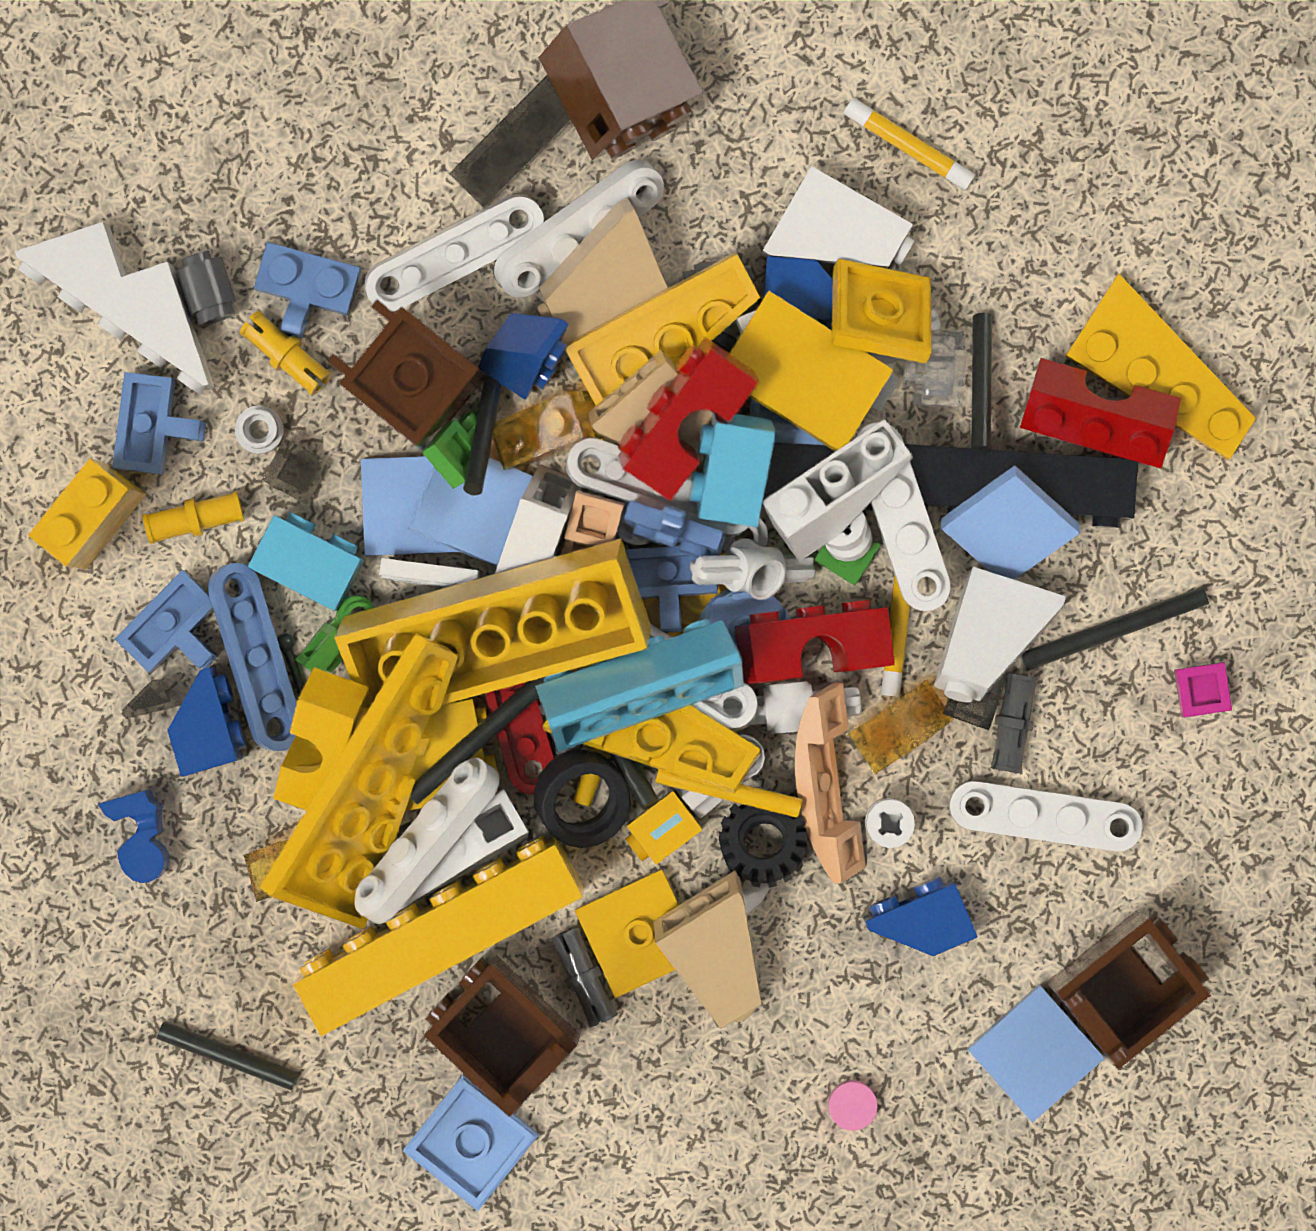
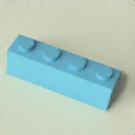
[536,620,744,752]

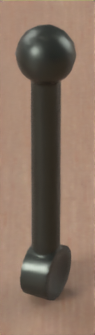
[277,633,305,696]

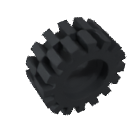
[719,803,809,888]

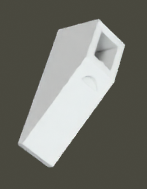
[762,419,913,562]
[401,790,528,910]

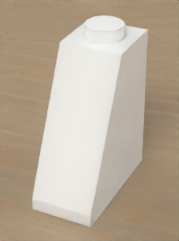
[762,166,915,269]
[495,465,582,574]
[934,567,1066,703]

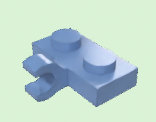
[254,242,361,339]
[112,372,206,475]
[624,500,726,558]
[625,546,718,633]
[115,570,218,673]

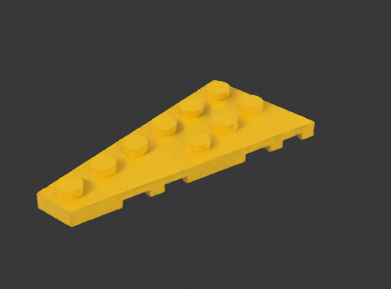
[260,633,458,930]

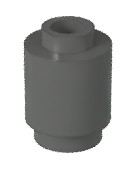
[176,251,236,326]

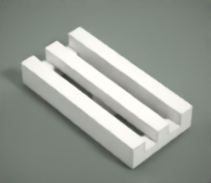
[379,558,481,588]

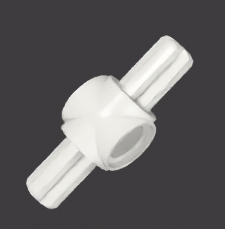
[689,539,816,600]
[723,681,861,734]

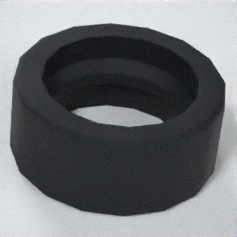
[533,750,631,848]

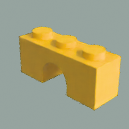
[273,667,369,811]

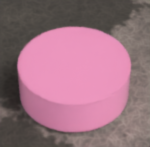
[828,1080,877,1131]

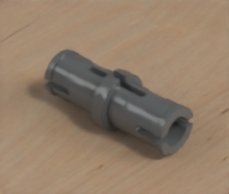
[990,673,1038,774]
[550,926,618,1027]

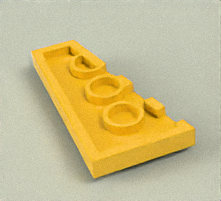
[565,252,760,405]
[1065,274,1256,460]
[543,665,761,794]

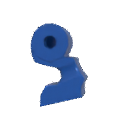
[98,789,170,883]

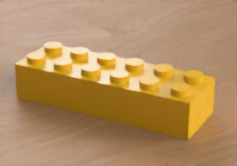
[335,539,651,708]
[293,835,584,1037]

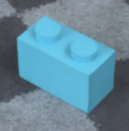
[689,412,776,527]
[248,512,365,611]

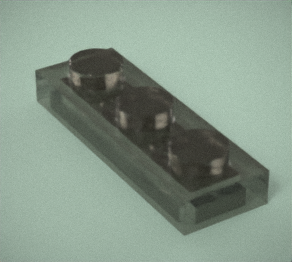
[449,75,572,209]

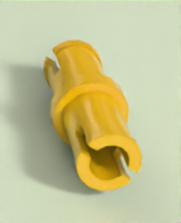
[239,310,332,396]
[142,491,245,545]

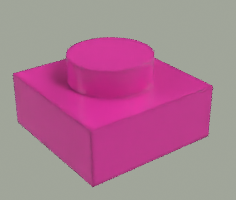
[1174,662,1232,718]

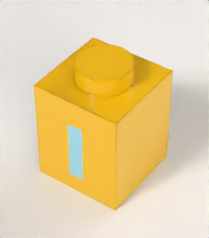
[625,789,703,865]

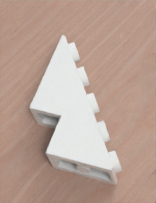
[15,222,215,395]

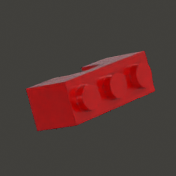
[618,337,759,502]
[1020,358,1181,469]
[735,600,895,684]

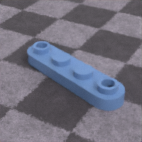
[208,563,297,751]

